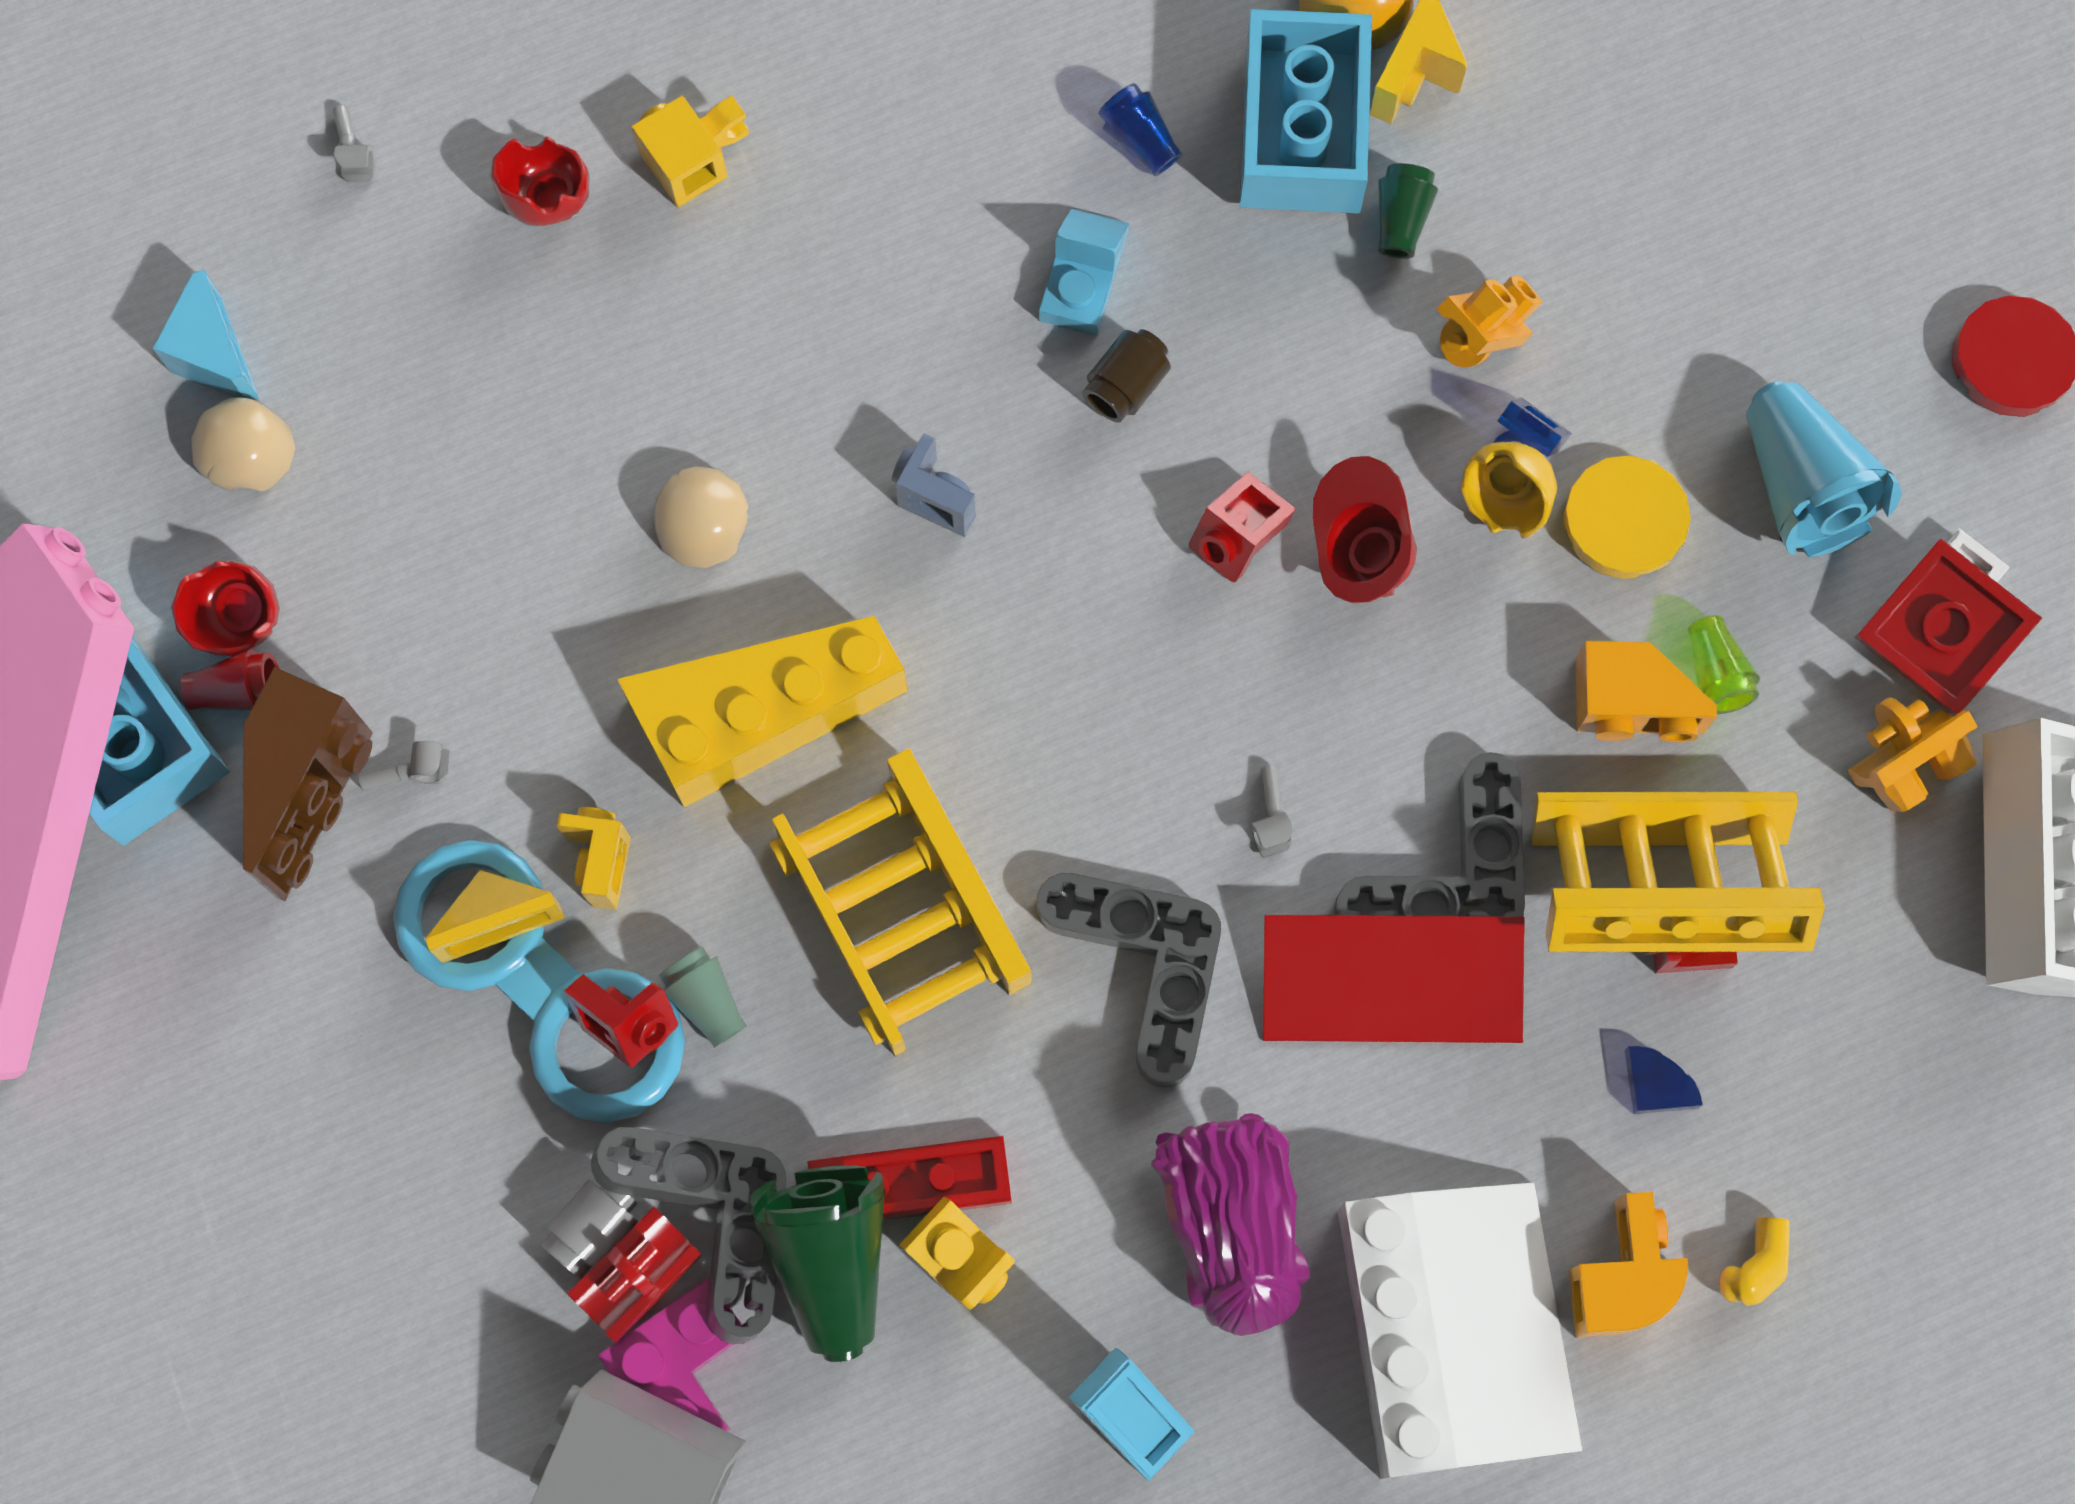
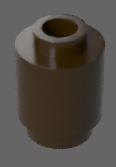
[1082,329,1171,423]

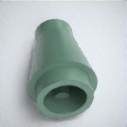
[659,946,747,1048]

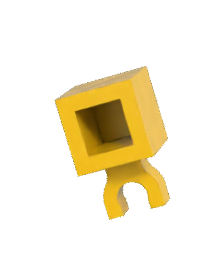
[631,95,749,208]

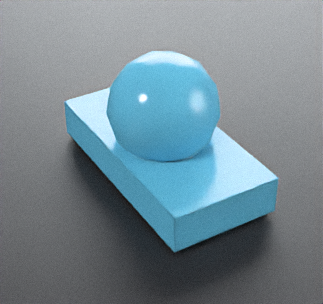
[1069,1347,1195,1481]

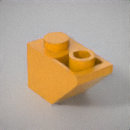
[1575,641,1717,743]

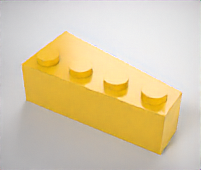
[617,616,908,807]

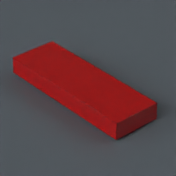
[807,1136,1012,1220]

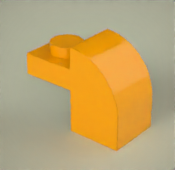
[1569,1192,1688,1338]

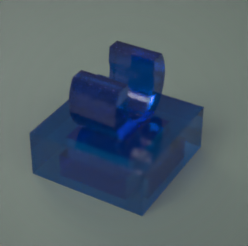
[1494,398,1572,457]

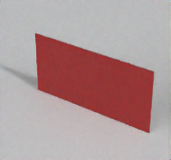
[1263,915,1525,1043]

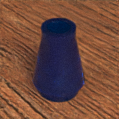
[1098,83,1183,176]

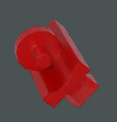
[567,1206,703,1343]

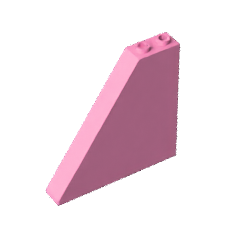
[0,523,134,1081]

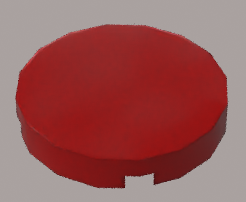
[1952,295,2075,417]

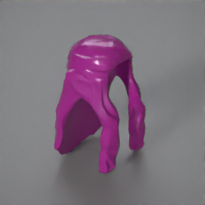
[1151,1113,1310,1336]

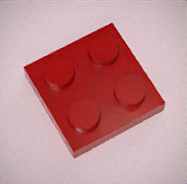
[1854,538,2043,716]

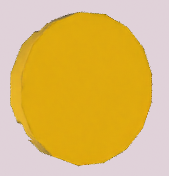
[1563,455,1691,579]

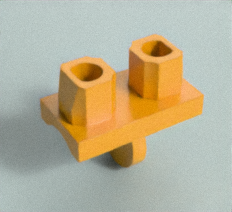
[1436,275,1543,368]
[1847,697,1978,812]

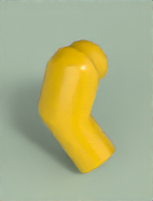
[1719,1217,1790,1306]

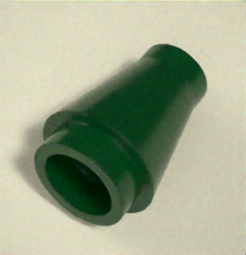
[1378,163,1438,259]

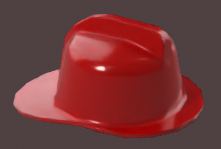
[1312,456,1417,603]

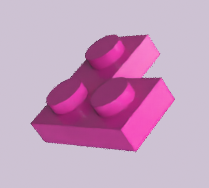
[597,1277,743,1431]

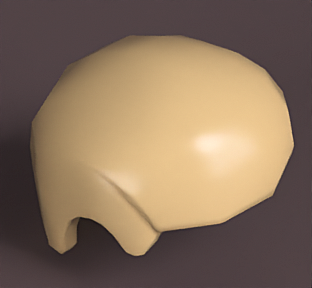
[191,398,296,492]
[654,466,749,568]

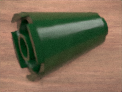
[749,1166,885,1362]

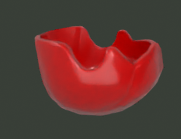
[491,136,590,226]
[171,561,280,656]

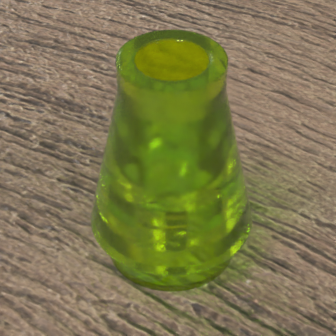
[1687,615,1760,714]

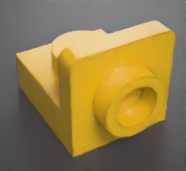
[556,807,631,910]
[899,1197,1015,1310]

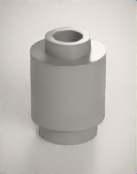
[541,1179,639,1279]

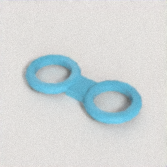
[393,840,685,1123]

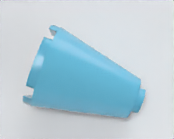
[1746,381,1902,557]

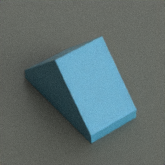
[153,269,259,400]

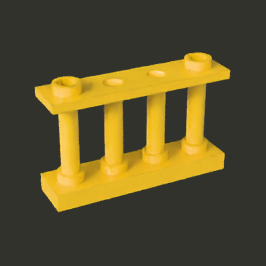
[769,748,1032,1056]
[1530,791,1825,952]

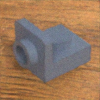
[892,433,976,537]

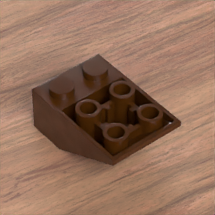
[243,667,373,901]

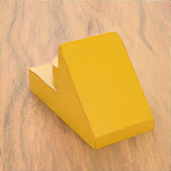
[1370,0,1467,124]

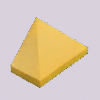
[425,870,565,964]

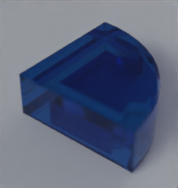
[1624,1046,1703,1114]

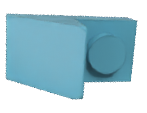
[1039,209,1129,336]

